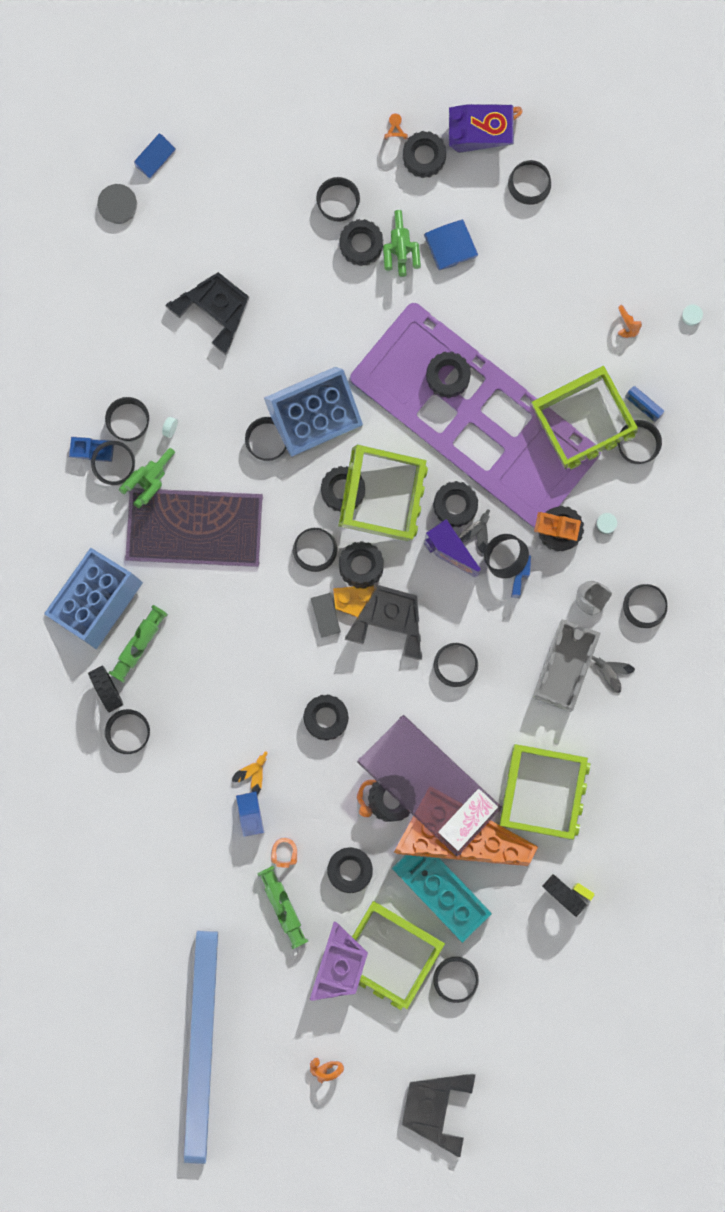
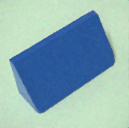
[134,133,176,178]
[625,386,664,422]

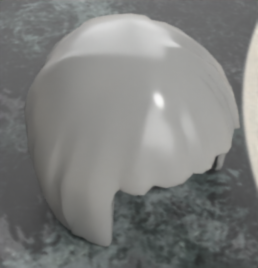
[576,581,612,616]

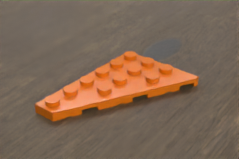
[394,786,538,866]

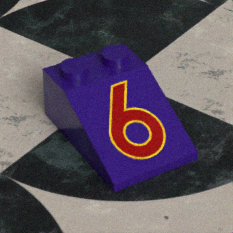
[449,104,514,153]
[424,520,481,578]

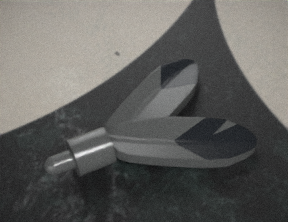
[459,509,490,553]
[592,656,635,693]

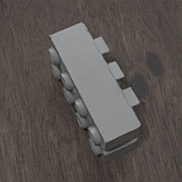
[532,619,601,712]

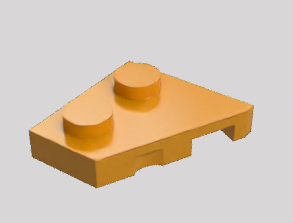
[333,586,374,617]

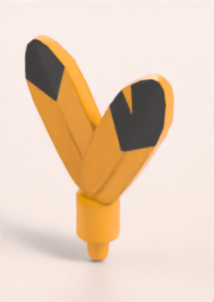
[232,751,268,795]

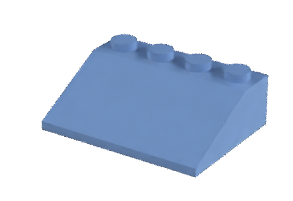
[264,367,363,457]
[44,548,143,649]

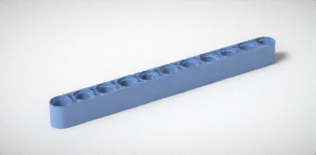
[184,931,218,1164]

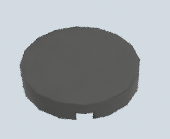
[97,184,138,224]

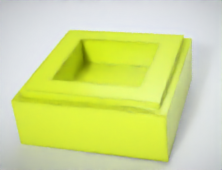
[572,883,595,901]

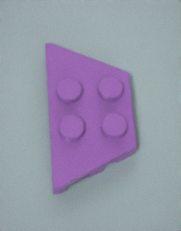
[310,921,368,1001]

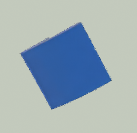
[424,219,478,270]

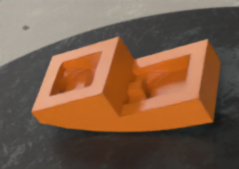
[534,512,581,541]

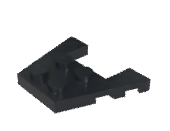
[165,272,250,355]
[344,585,422,660]
[402,1073,475,1157]

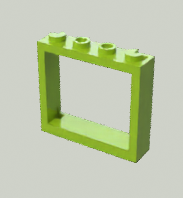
[531,365,638,469]
[338,444,428,541]
[499,744,591,840]
[352,901,445,1010]

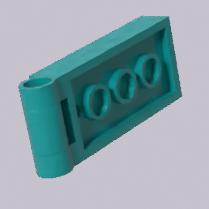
[392,855,492,943]

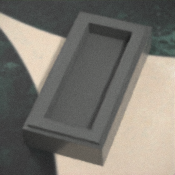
[311,593,341,638]

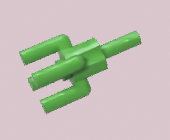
[383,210,421,277]
[119,448,175,508]

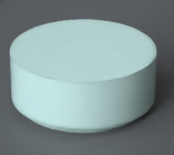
[682,305,703,326]
[162,417,178,438]
[596,513,617,534]

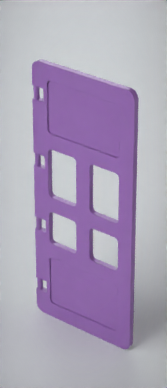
[350,303,601,528]

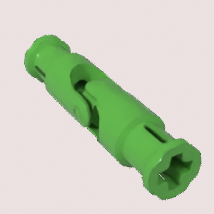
[108,605,168,683]
[257,866,309,949]

